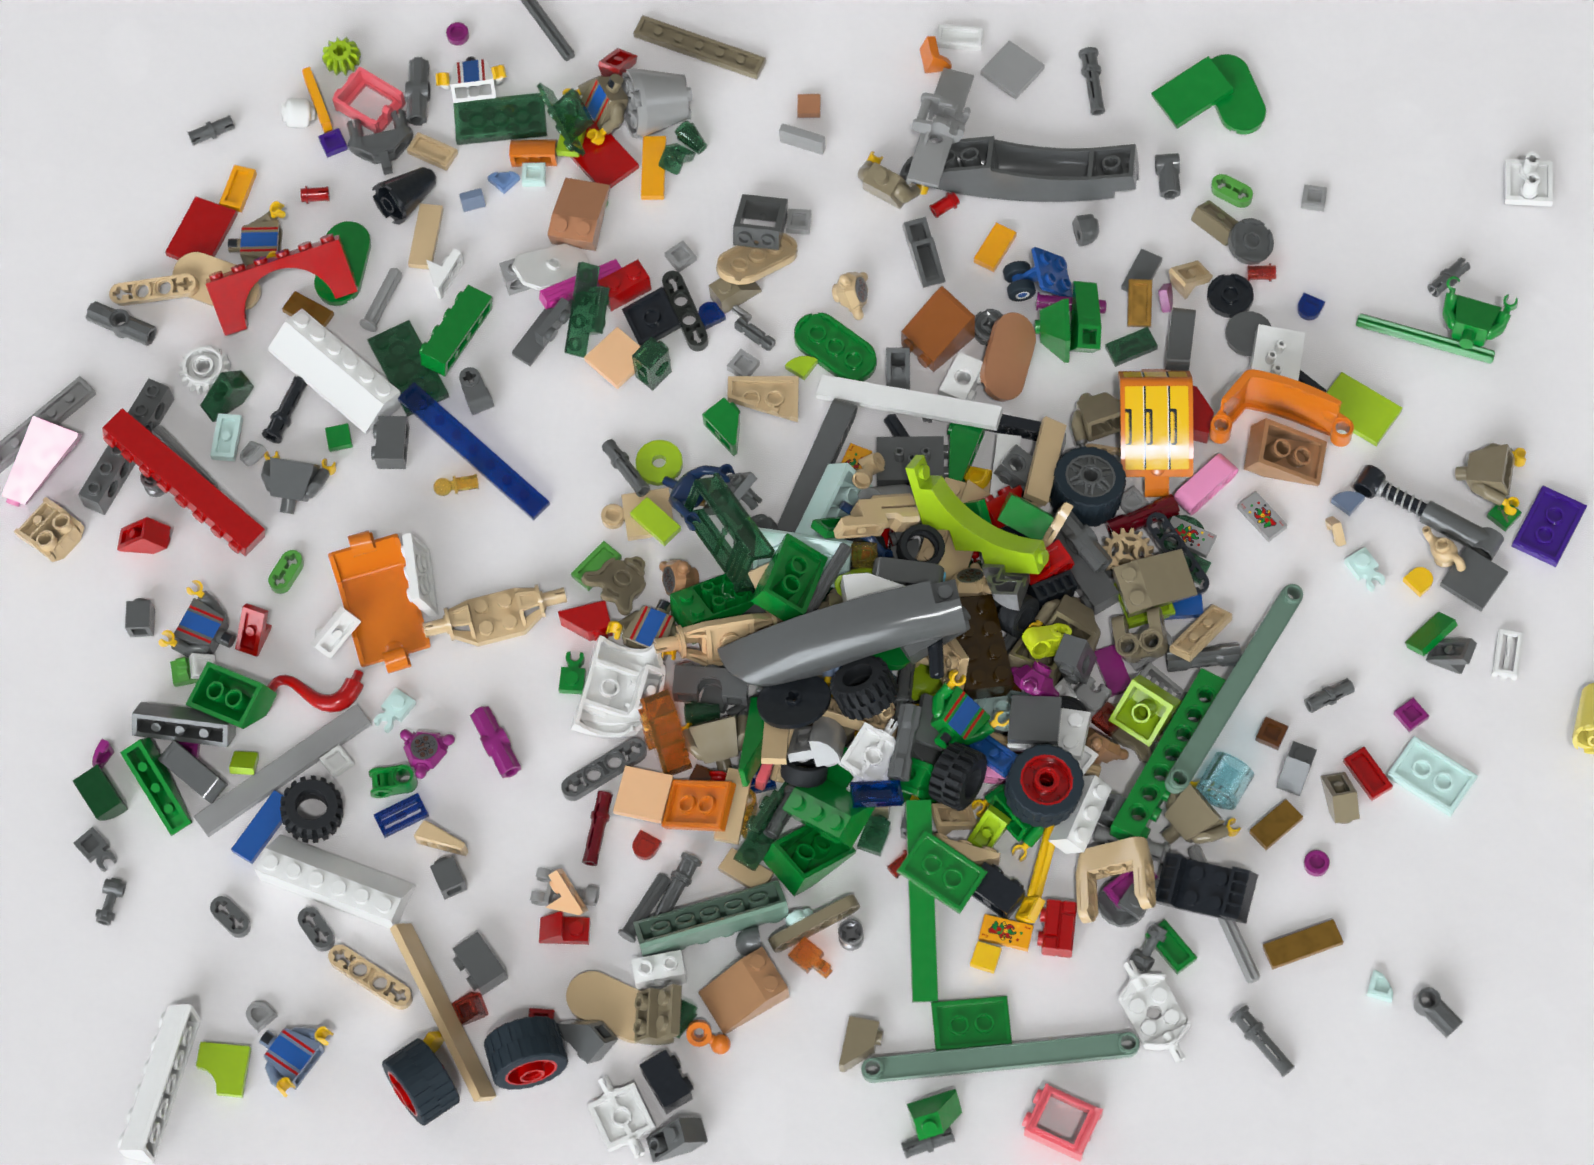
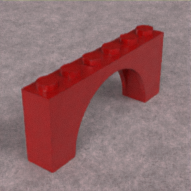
[205,234,358,336]

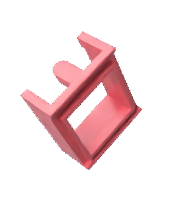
[332,67,406,133]
[1022,1083,1103,1162]

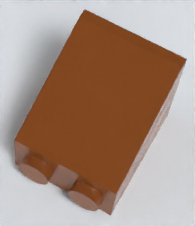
[901,286,975,372]

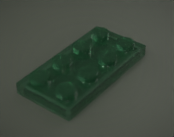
[453,92,547,145]
[367,320,449,417]

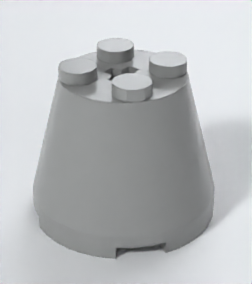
[621,68,692,138]

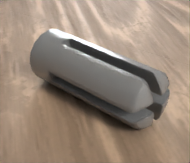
[732,305,752,322]

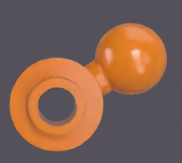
[686,1019,731,1054]

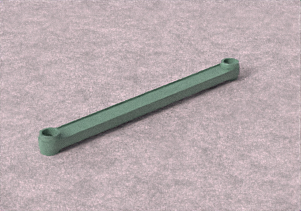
[1165,584,1303,794]
[861,1032,1140,1083]

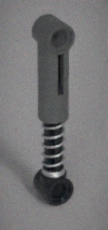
[1353,465,1504,561]

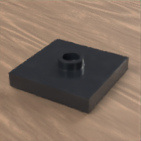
[622,287,683,349]

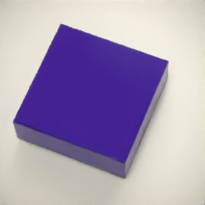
[318,128,348,158]

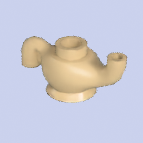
[1422,526,1466,572]

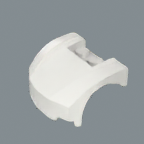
[571,635,666,738]

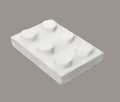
[401,533,439,617]
[1007,708,1091,761]

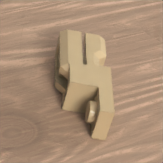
[833,493,920,539]

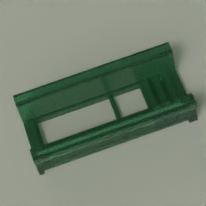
[680,473,775,594]

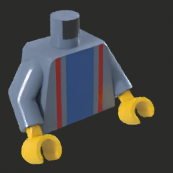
[259,1026,334,1097]

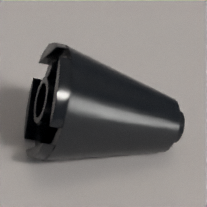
[372,167,436,225]

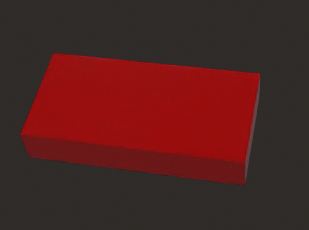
[1343,747,1393,801]

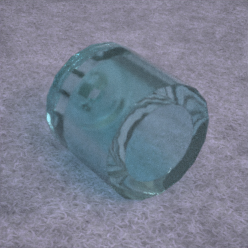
[1196,752,1254,810]

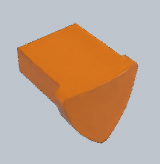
[920,36,952,73]

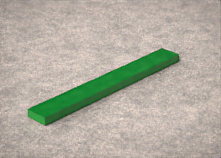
[905,800,938,1003]

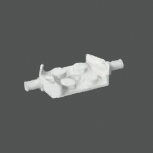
[1118,960,1191,1063]

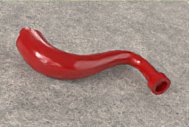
[267,670,364,713]

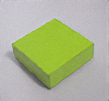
[229,751,259,775]

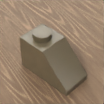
[709,278,762,315]
[1321,772,1360,824]
[839,1016,884,1072]

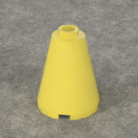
[1572,683,1594,754]

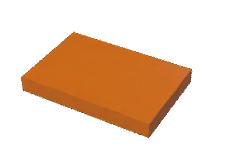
[661,779,736,832]

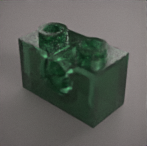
[632,337,672,391]

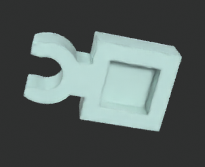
[1344,547,1385,592]
[374,688,416,733]

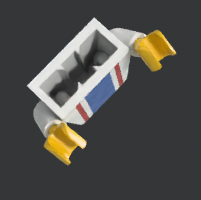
[436,57,507,103]

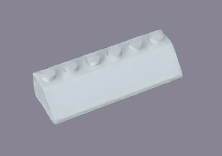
[268,309,401,434]
[255,835,416,929]
[118,1004,201,1164]

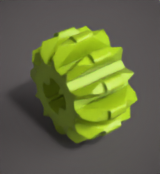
[322,37,361,75]

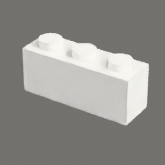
[1048,775,1112,854]

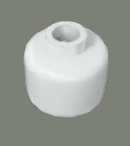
[281,98,315,128]

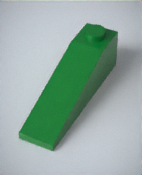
[947,423,985,482]
[738,697,764,787]
[120,738,193,836]

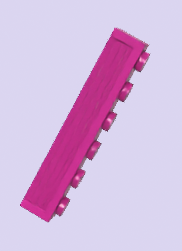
[539,259,622,310]

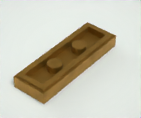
[1262,919,1344,970]

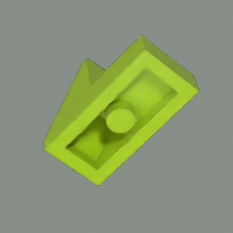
[967,805,1011,848]

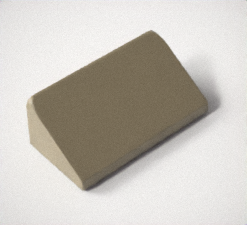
[1191,200,1238,246]

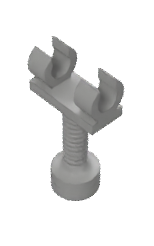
[530,868,600,907]

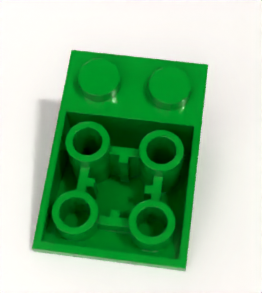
[670,570,754,644]

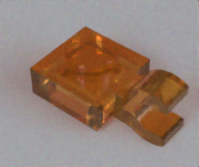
[788,937,833,979]

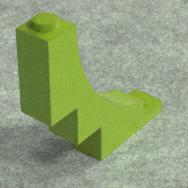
[905,455,1049,574]

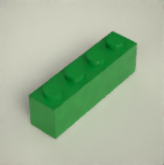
[419,285,492,377]

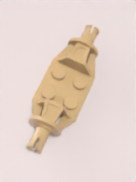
[422,584,567,647]
[654,612,784,666]

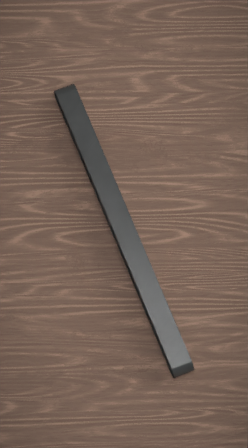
[700,398,858,714]

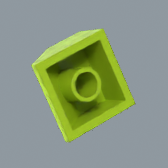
[1109,674,1181,747]

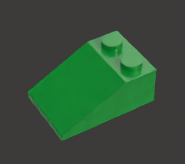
[750,533,828,621]
[763,825,856,897]

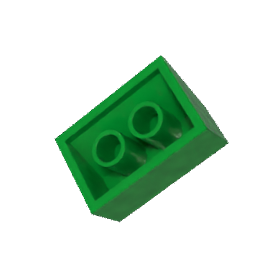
[185,661,277,729]
[782,779,877,848]

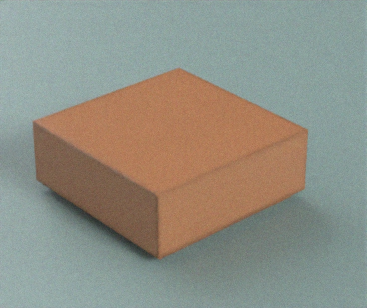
[797,94,821,118]

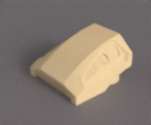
[14,497,84,562]

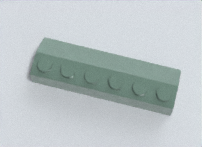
[633,880,789,957]

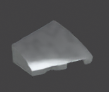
[982,564,1030,611]

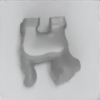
[1074,676,1112,721]

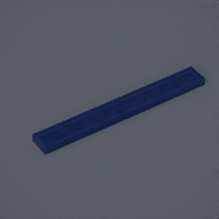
[398,382,550,521]

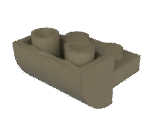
[633,984,682,1045]

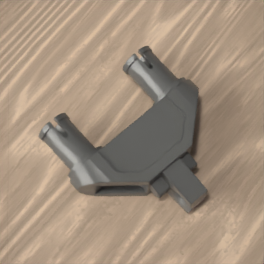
[347,109,413,175]

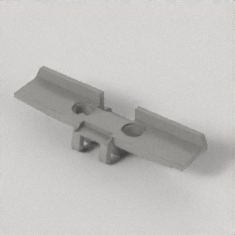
[906,68,974,188]

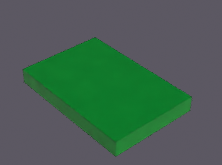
[1151,56,1234,129]
[896,829,988,914]
[931,996,1012,1051]

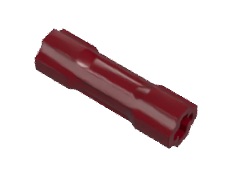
[1106,494,1180,539]

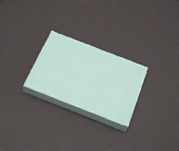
[1387,736,1478,817]

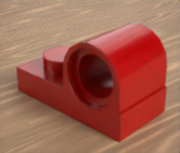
[1029,539,1075,585]

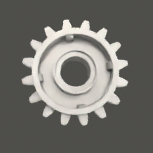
[179,345,231,395]

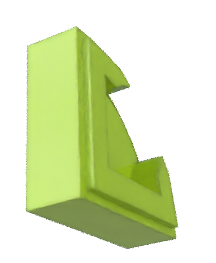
[785,356,818,381]

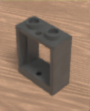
[733,194,788,250]

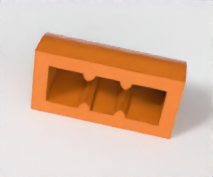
[509,139,558,167]

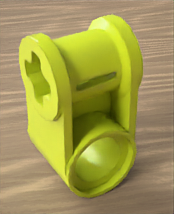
[1022,623,1072,659]

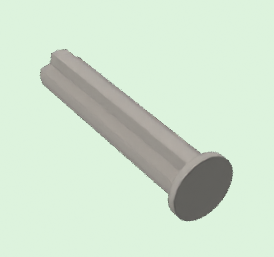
[359,268,402,332]

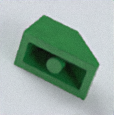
[702,398,740,456]
[907,1089,962,1141]

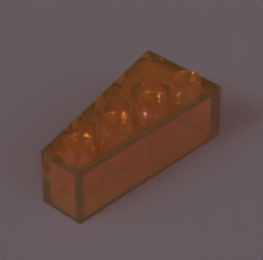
[638,689,692,775]

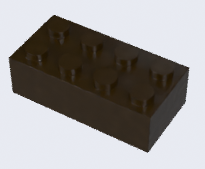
[956,594,1015,700]

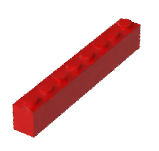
[102,408,265,557]

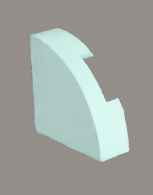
[1366,970,1393,1003]

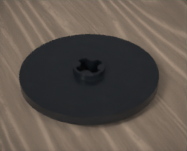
[757,676,831,729]

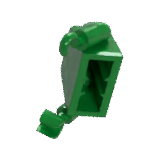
[1442,276,1518,349]

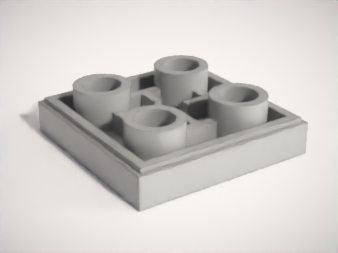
[981,40,1045,99]

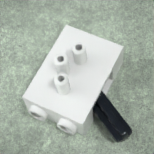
[1250,324,1326,392]

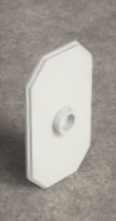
[512,243,593,291]

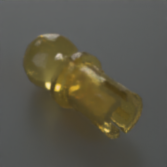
[433,474,479,496]

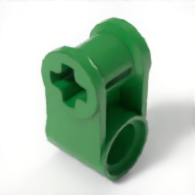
[369,764,418,798]

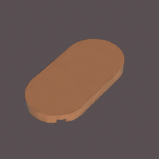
[980,312,1036,402]

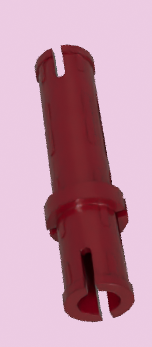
[582,791,613,866]

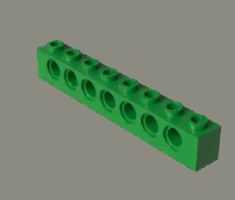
[1110,668,1226,840]

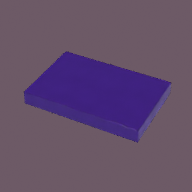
[1511,485,1587,567]

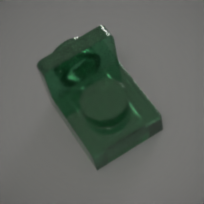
[658,143,696,175]
[857,814,891,857]

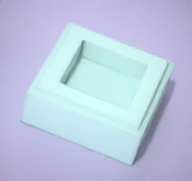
[522,162,546,187]

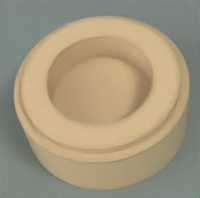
[601,504,625,529]

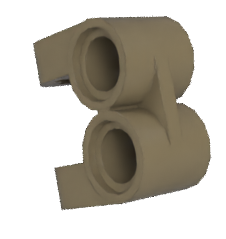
[1111,607,1168,663]

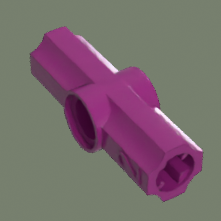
[470,706,521,778]

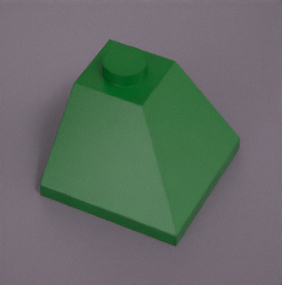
[1035,299,1071,363]

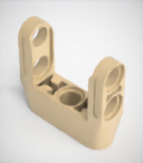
[1075,837,1156,924]

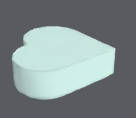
[785,908,814,927]

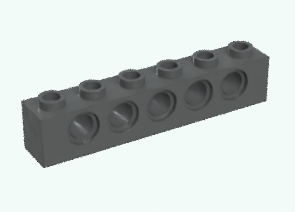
[78,378,175,515]

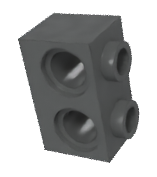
[994,444,1033,502]

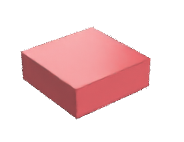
[755,764,773,791]

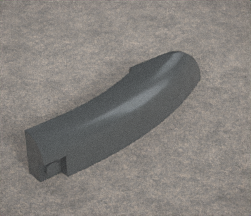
[900,136,1139,202]
[717,579,967,686]

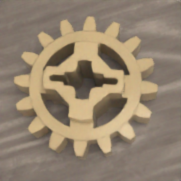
[1102,528,1154,577]

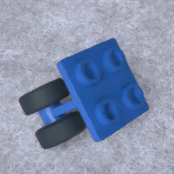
[1003,247,1073,302]

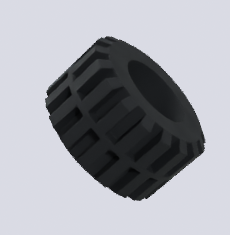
[829,656,898,720]
[929,742,987,811]
[280,775,343,843]

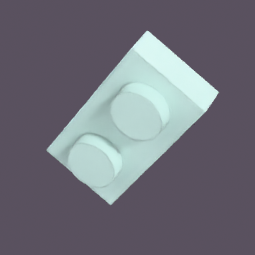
[210,413,243,461]

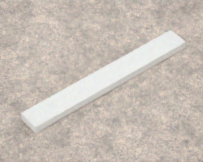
[816,374,1003,431]

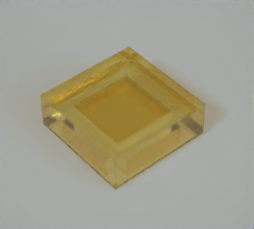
[851,542,878,568]

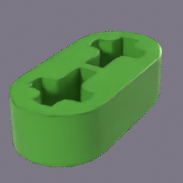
[1211,174,1253,208]
[268,550,304,594]

